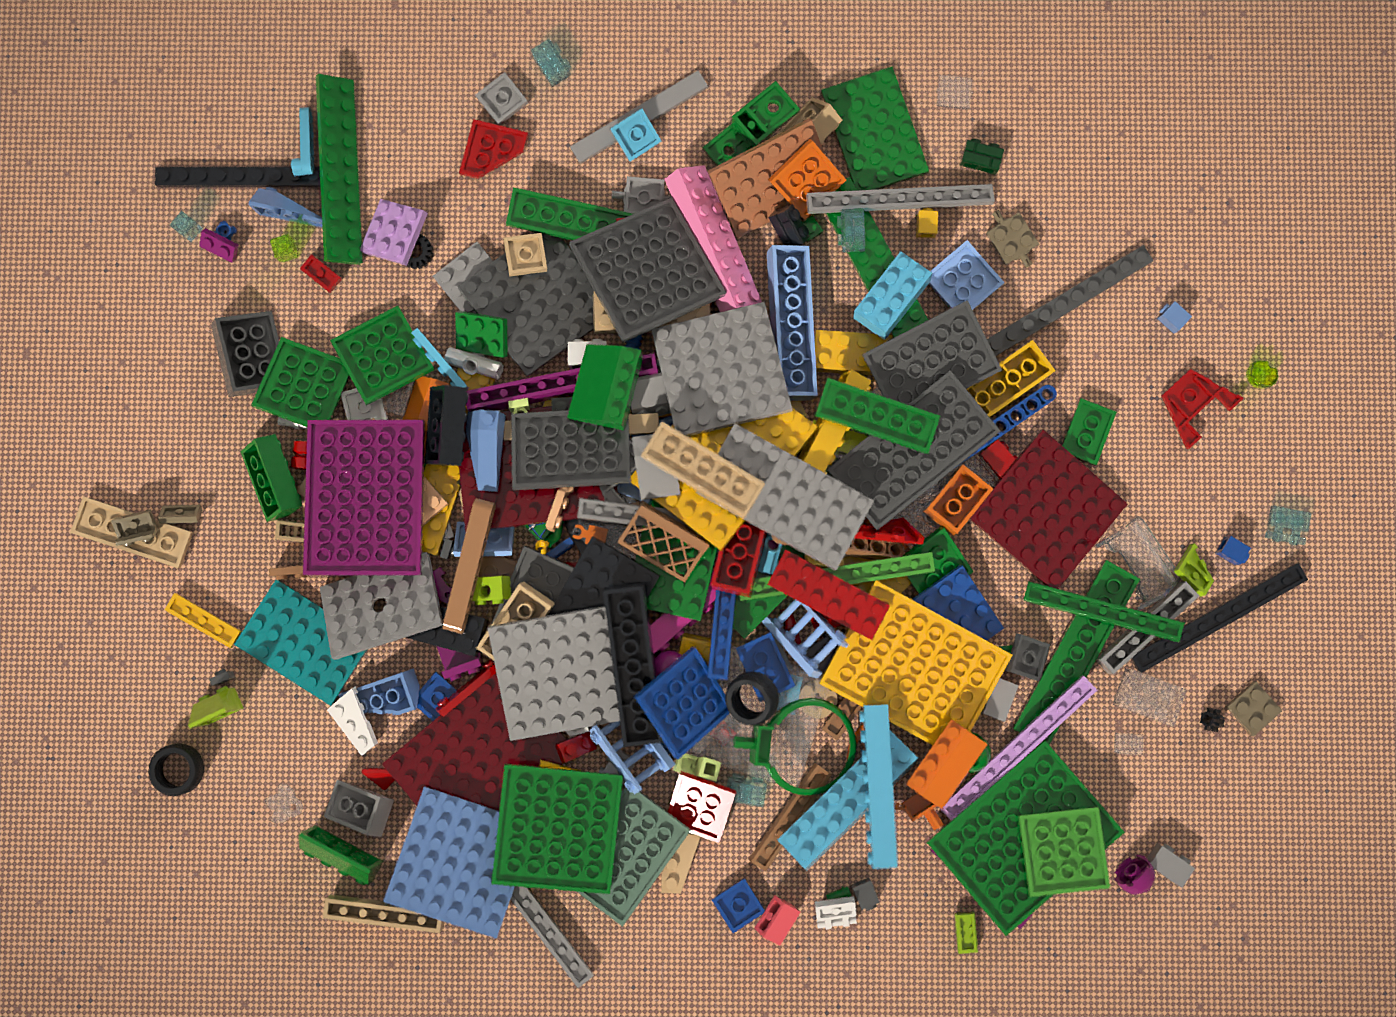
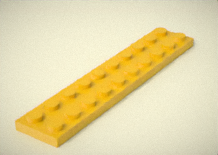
[422,368,496,556]

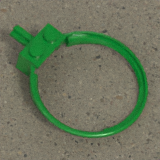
[733,698,856,795]

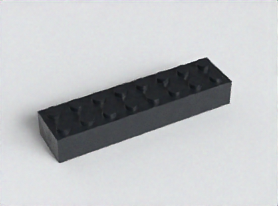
[603,583,663,747]

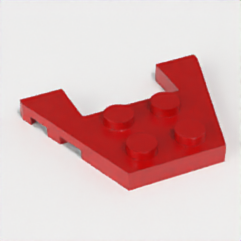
[1161,369,1244,450]

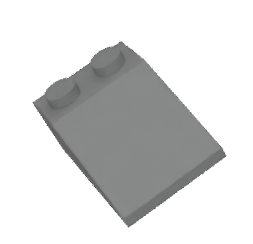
[632,434,681,500]
[324,780,394,837]

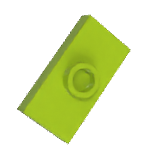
[954,911,978,954]

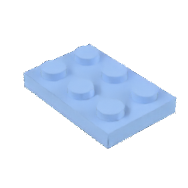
[453,522,515,557]

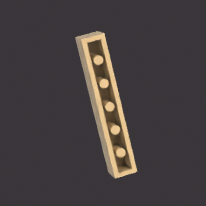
[323,894,445,933]

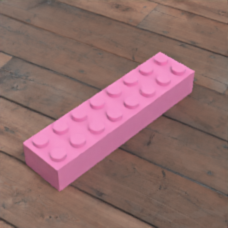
[665,165,762,312]

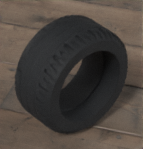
[725,671,779,726]
[148,743,204,796]

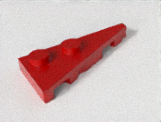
[854,517,925,545]

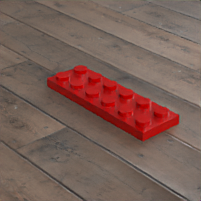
[767,549,891,640]

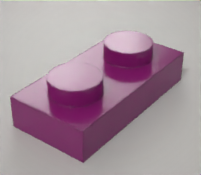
[199,228,239,263]

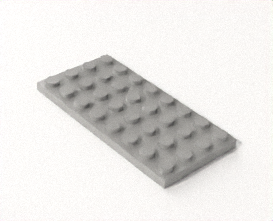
[696,424,874,571]

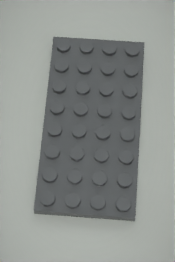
[828,371,1000,530]

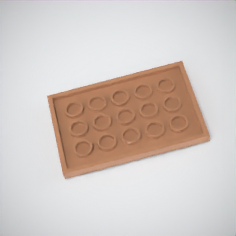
[707,118,825,239]

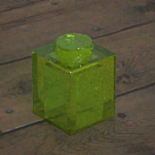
[270,234,299,263]

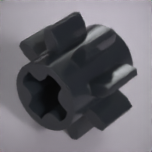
[1200,708,1226,732]

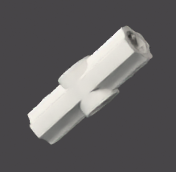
[444,347,503,379]

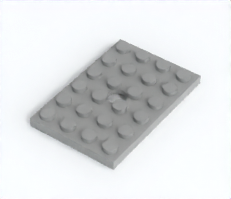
[320,552,443,660]

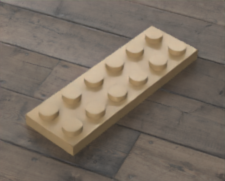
[641,422,765,519]
[70,496,193,569]

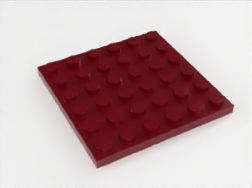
[970,429,1128,589]

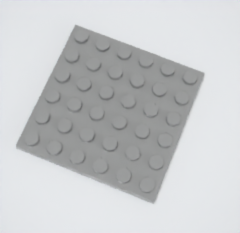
[652,302,792,437]
[488,606,620,741]

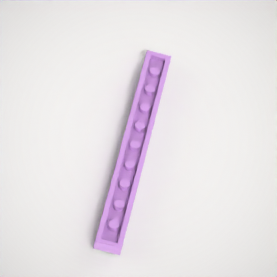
[939,675,1097,820]

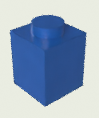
[1215,536,1251,565]

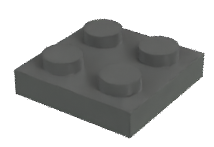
[1006,633,1050,681]

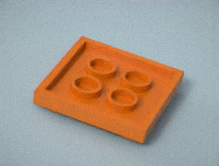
[768,139,846,220]

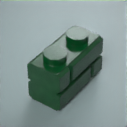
[959,138,1004,175]

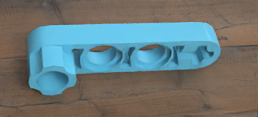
[291,107,315,176]

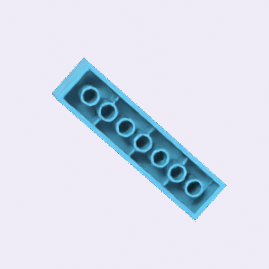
[778,730,918,871]

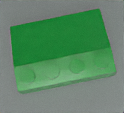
[567,344,643,431]
[298,825,383,885]

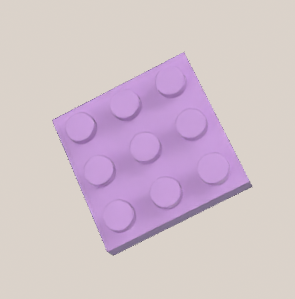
[360,199,428,266]

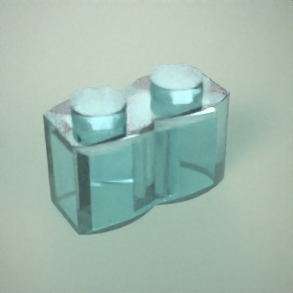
[726,773,767,807]

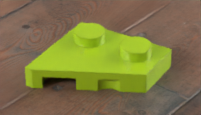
[1173,543,1214,597]

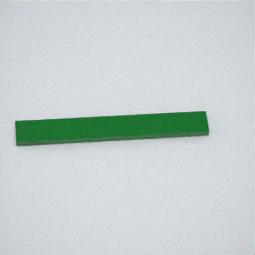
[1023,581,1184,642]

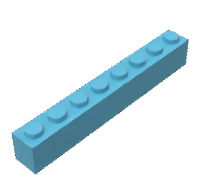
[859,705,898,869]

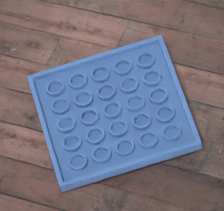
[383,786,515,939]

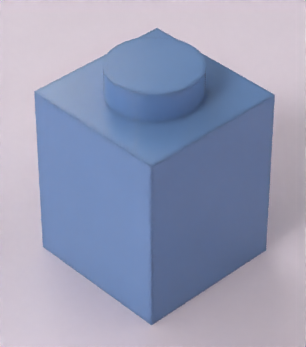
[1157,301,1192,334]

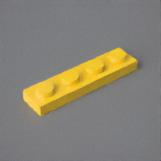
[164,593,242,648]

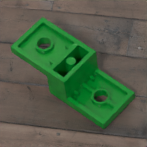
[703,81,800,166]

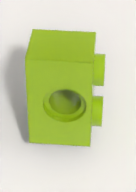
[472,576,511,605]

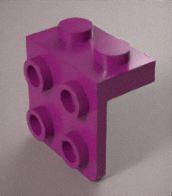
[437,646,484,681]

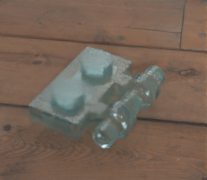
[1265,506,1311,546]

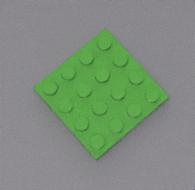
[1018,807,1110,897]

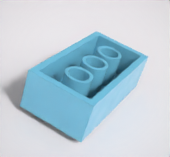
[854,251,932,340]

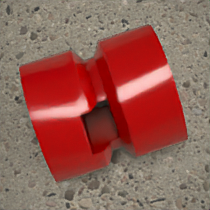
[290,441,307,470]

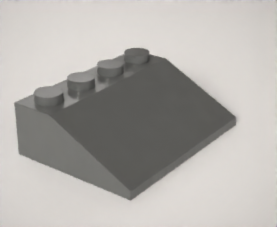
[211,311,279,397]

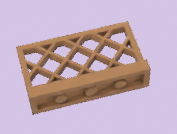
[617,500,710,582]

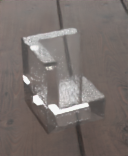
[1115,733,1143,755]

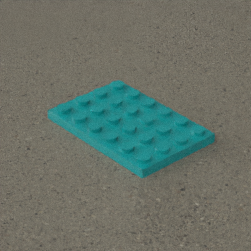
[234,580,368,706]

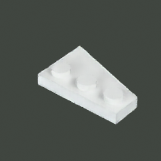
[327,686,378,756]

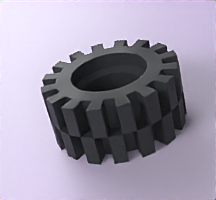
[407,234,434,269]

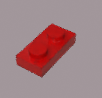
[300,254,342,293]
[555,731,597,763]

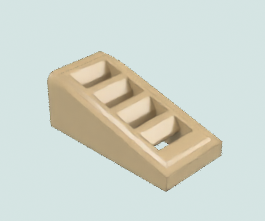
[275,520,304,542]

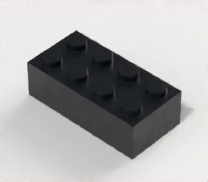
[425,385,468,466]
[405,606,489,657]

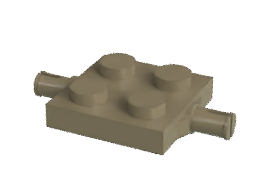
[986,210,1039,268]

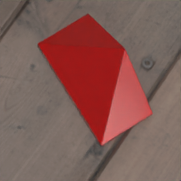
[362,768,395,790]

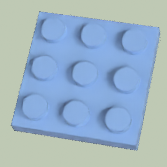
[929,240,1005,310]

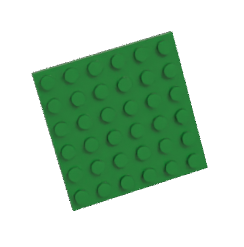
[491,764,623,894]

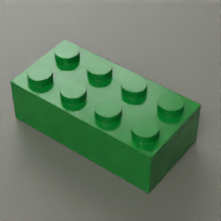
[240,434,303,522]

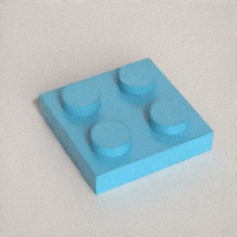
[609,108,662,162]

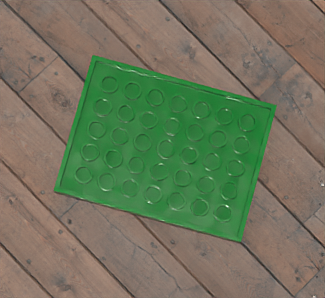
[926,740,1125,936]

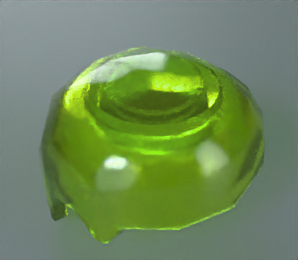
[1246,360,1278,389]

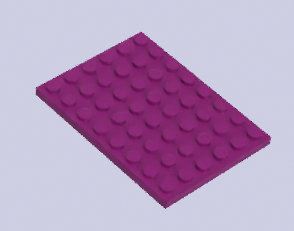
[303,420,425,575]

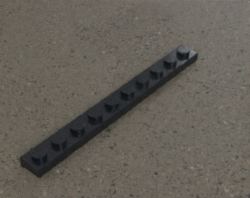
[155,167,321,187]
[1131,563,1308,673]

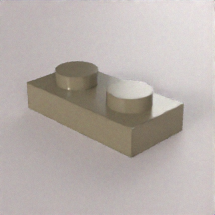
[158,505,202,524]

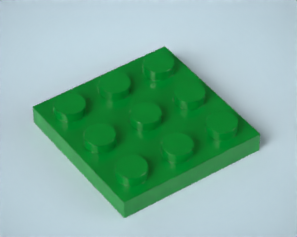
[902,526,974,594]

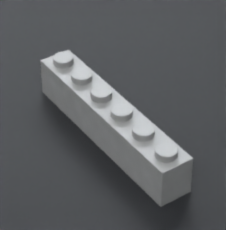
[1096,581,1199,674]

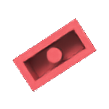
[754,895,800,946]

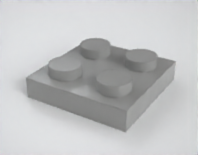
[475,72,528,125]

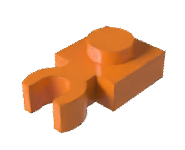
[572,525,608,544]

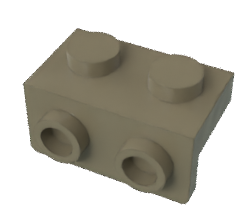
[111,509,158,546]

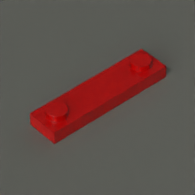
[435,659,497,717]

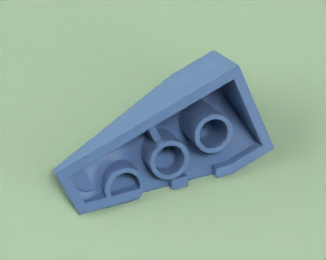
[248,187,322,228]
[466,410,506,492]
[339,668,420,715]

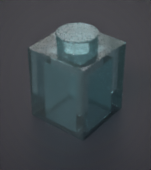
[170,211,203,242]

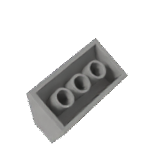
[630,372,671,416]

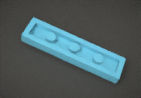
[411,328,469,390]

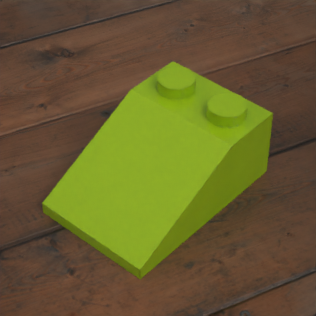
[188,686,244,728]

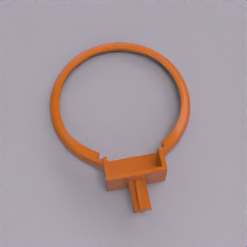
[847,724,944,831]

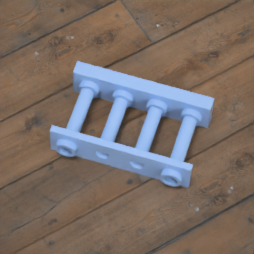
[762,600,849,679]
[589,721,676,795]

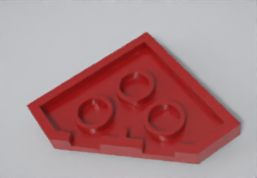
[459,119,529,179]

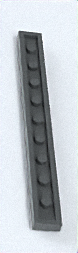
[987,245,1154,357]

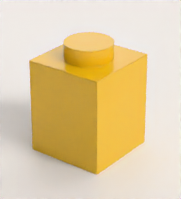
[916,208,938,238]

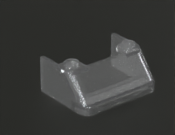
[1096,516,1180,610]

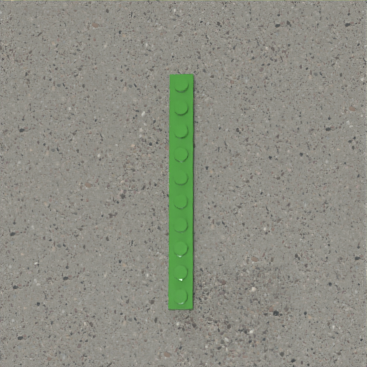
[740,552,935,601]

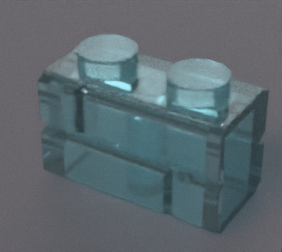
[531,39,571,87]
[837,208,865,252]

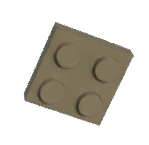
[1225,681,1282,736]

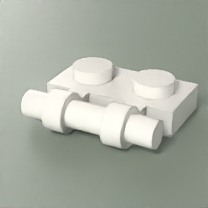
[815,896,857,930]

